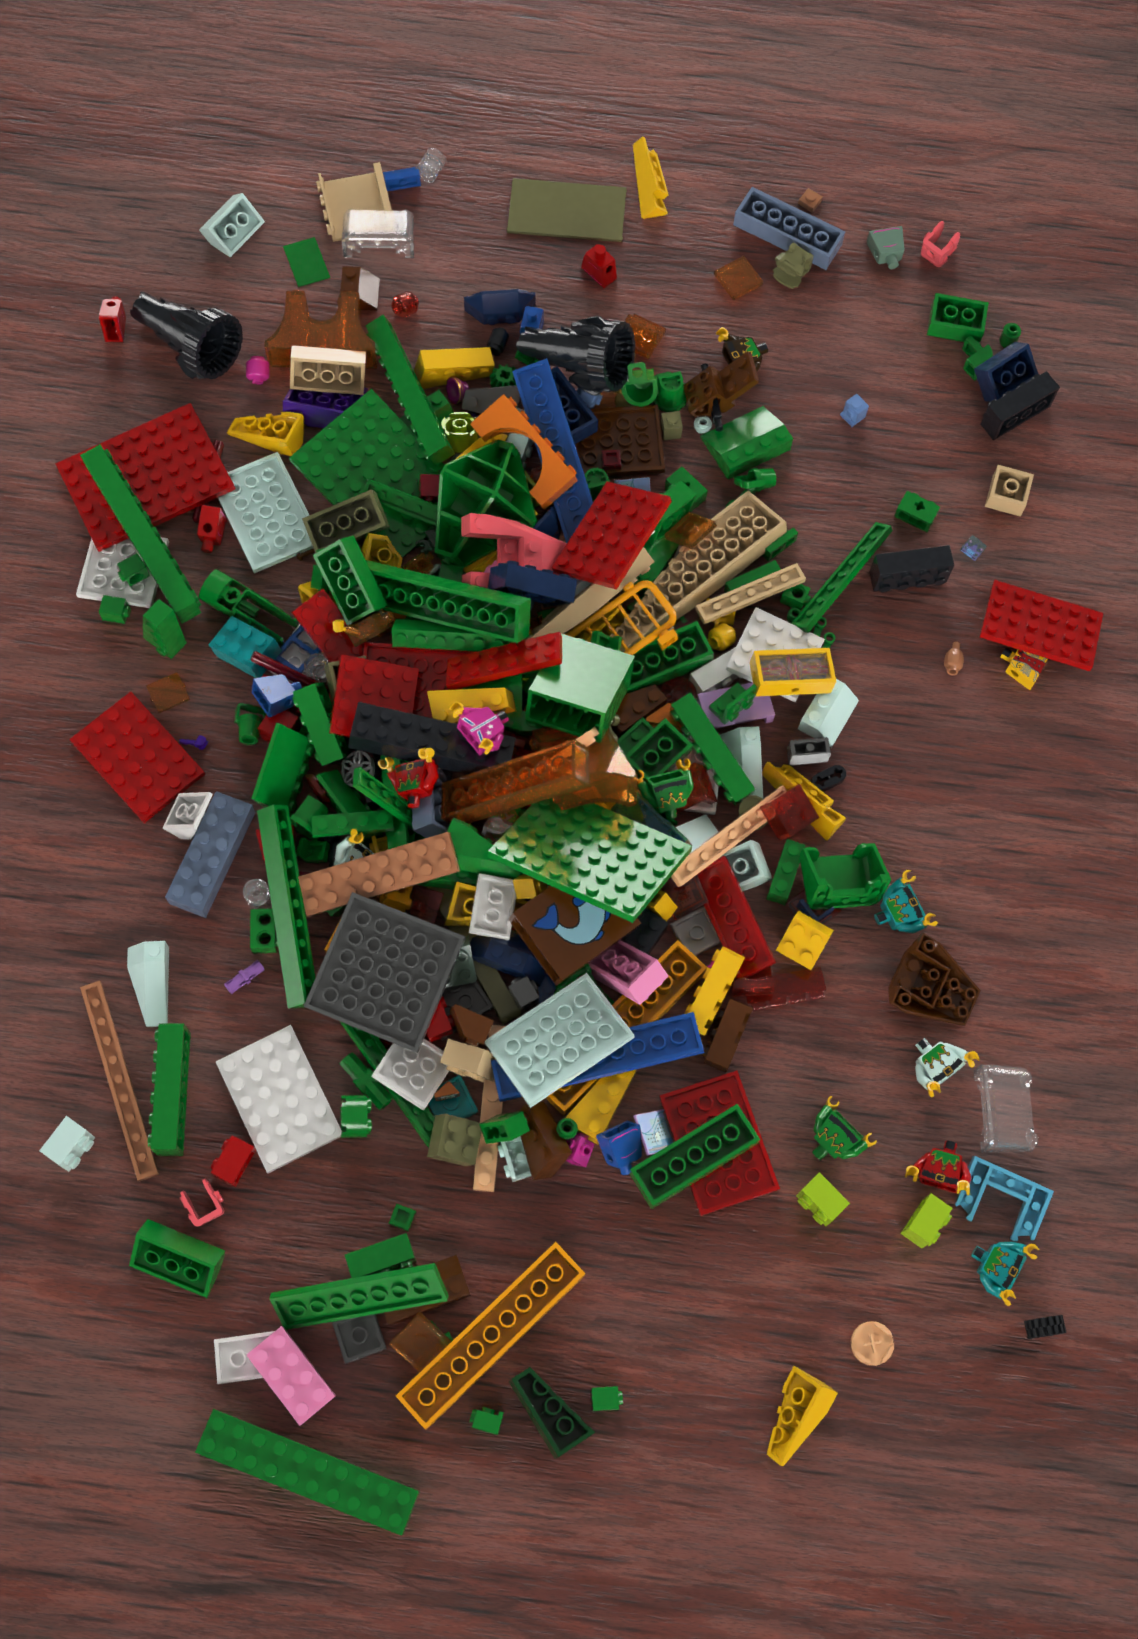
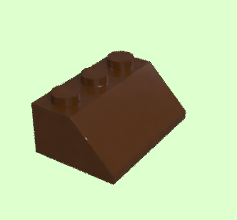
[449,1004,494,1047]

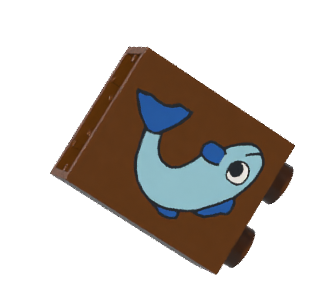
[509,886,642,986]

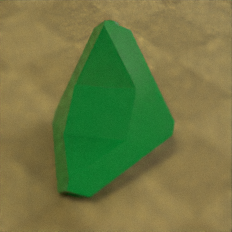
[435,440,537,568]

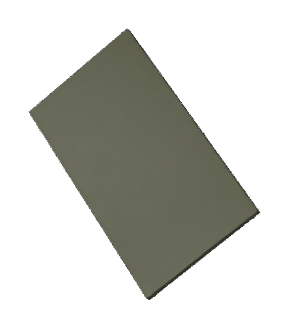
[507,178,627,242]

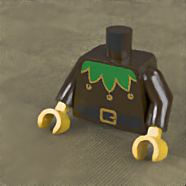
[716,327,768,371]

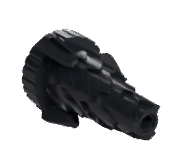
[130,292,243,379]
[516,316,635,396]

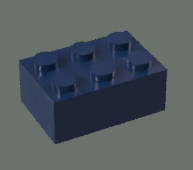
[974,342,1038,402]

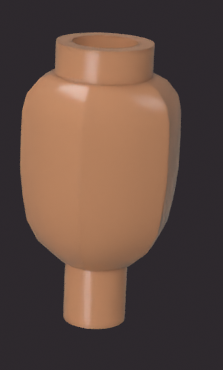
[944,642,964,675]

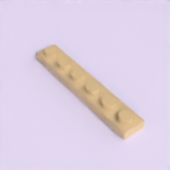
[695,563,806,624]

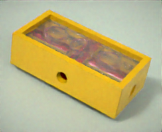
[749,648,836,696]

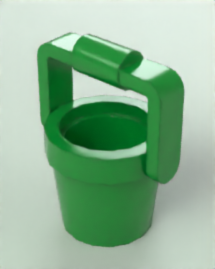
[734,468,776,493]
[234,703,266,745]

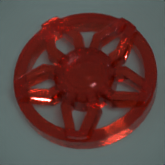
[661,677,697,704]
[305,773,331,806]

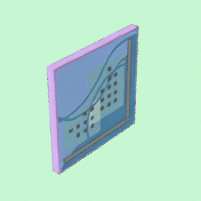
[633,1109,674,1156]

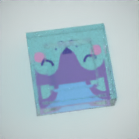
[960,535,987,561]

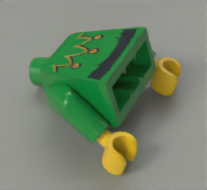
[631,758,694,819]
[812,1096,877,1161]

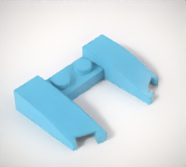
[955,1156,1054,1241]

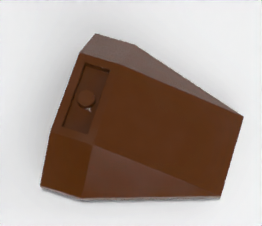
[888,933,981,1026]

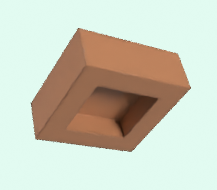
[798,188,823,212]

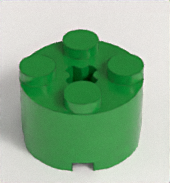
[340,1095,372,1138]

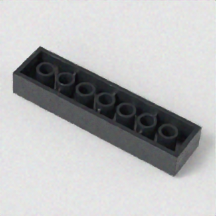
[348,702,516,783]

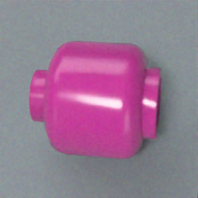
[246,356,270,385]

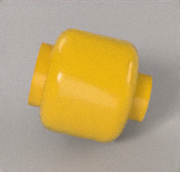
[708,623,736,651]

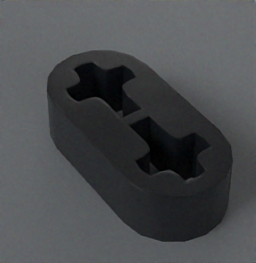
[811,765,846,792]

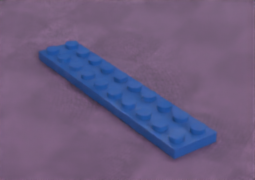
[512,358,593,543]
[491,1012,704,1102]

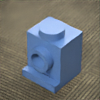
[840,394,869,427]

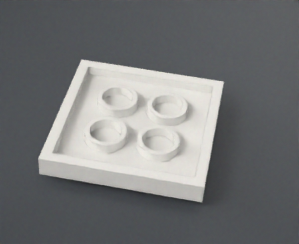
[371,1039,449,1111]

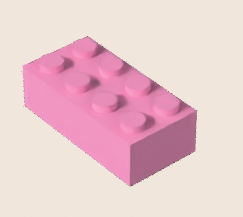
[588,940,668,1005]
[246,1326,336,1426]

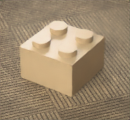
[985,465,1034,517]
[440,1039,495,1083]

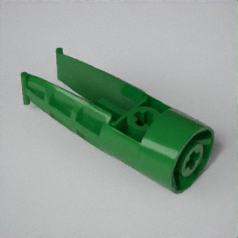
[199,569,298,646]

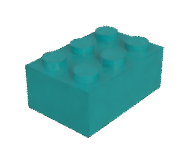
[209,616,282,678]

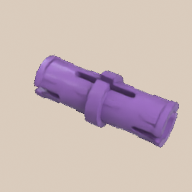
[224,960,265,994]

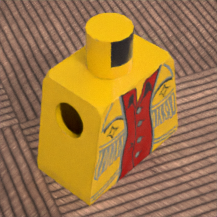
[1000,648,1048,690]

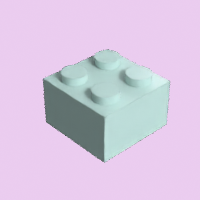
[39,1116,95,1172]

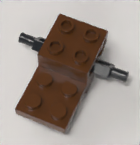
[684,351,759,432]

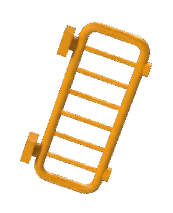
[565,580,678,655]

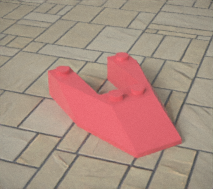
[461,513,567,588]

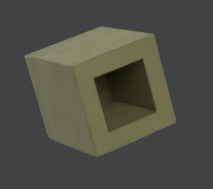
[660,411,683,440]

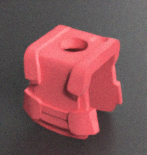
[920,221,960,267]
[180,1178,225,1226]

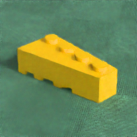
[414,347,495,389]
[684,946,745,1036]

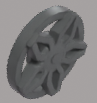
[341,751,375,787]

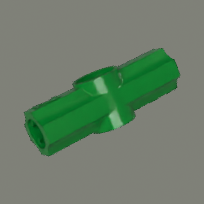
[339,1052,393,1111]

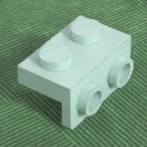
[497,1136,531,1182]

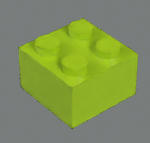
[796,1172,850,1226]
[900,1193,953,1249]

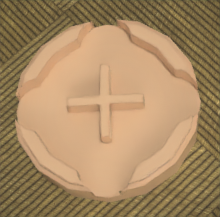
[851,1321,894,1366]

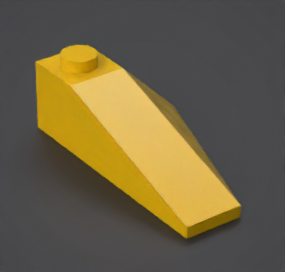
[227,411,304,456]
[767,1366,838,1466]

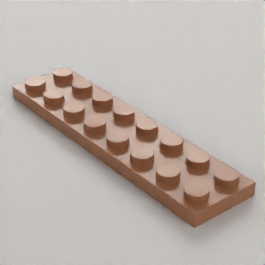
[298,832,460,916]

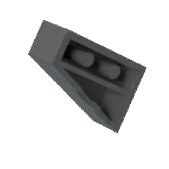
[462,385,522,413]

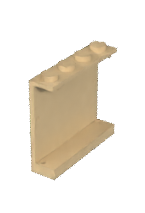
[316,162,395,242]

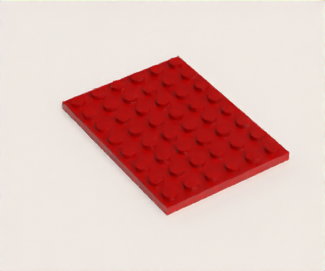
[55,403,236,552]

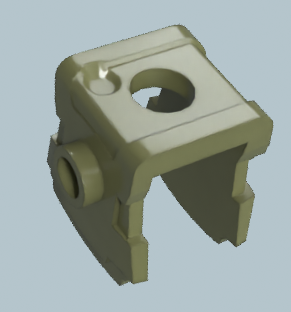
[773,242,814,289]

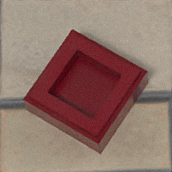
[602,450,621,470]

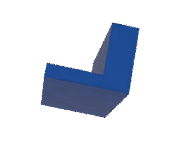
[383,167,421,191]

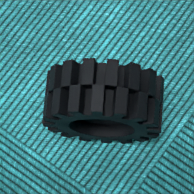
[1024,1315,1067,1339]

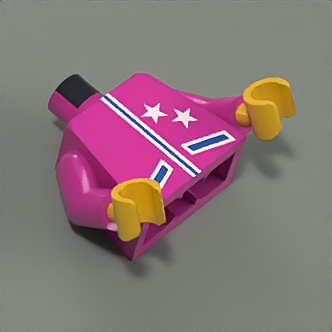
[449,701,508,756]

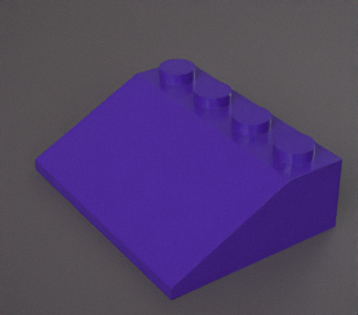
[283,387,368,429]

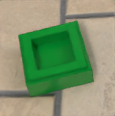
[389,1203,416,1232]

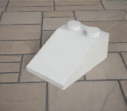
[163,792,213,839]

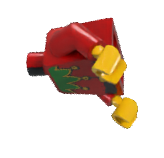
[378,748,439,808]
[905,1140,971,1195]

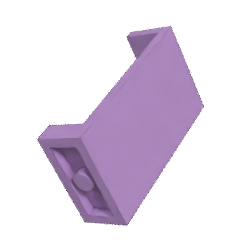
[697,683,775,729]

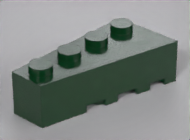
[509,1367,596,1459]

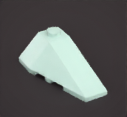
[720,726,763,802]
[127,941,169,1027]

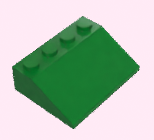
[700,406,793,480]
[251,723,315,816]

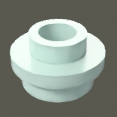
[694,416,712,434]

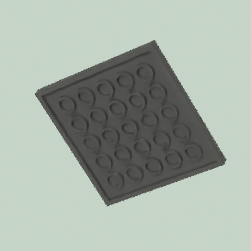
[304,892,466,1053]

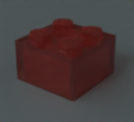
[760,784,819,841]

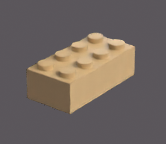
[290,346,366,395]

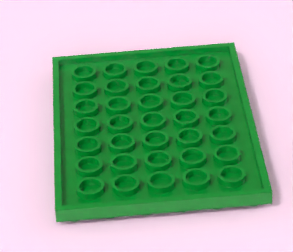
[289,389,444,559]
[487,785,692,923]

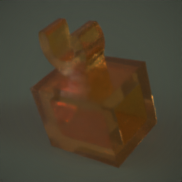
[401,552,434,574]

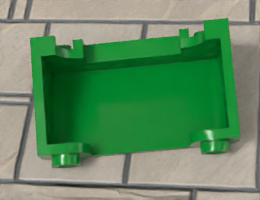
[799,843,891,910]

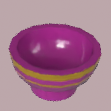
[446,377,469,404]

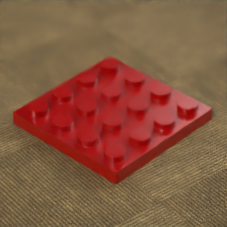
[329,655,419,737]

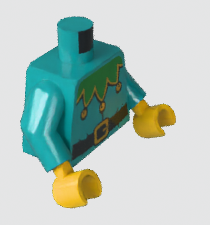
[874,870,938,934]
[971,1242,1040,1306]

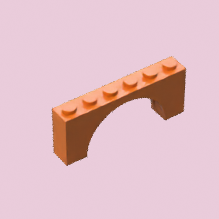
[470,394,578,510]

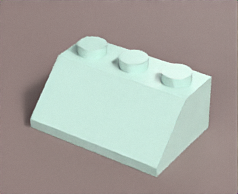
[199,193,265,257]
[798,679,859,747]

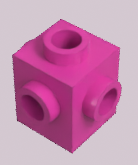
[565,1132,595,1168]

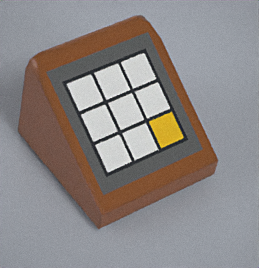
[434,1081,460,1101]

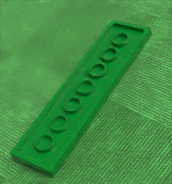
[269,1263,449,1330]

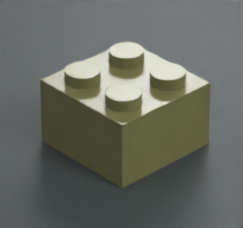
[427,1113,481,1167]

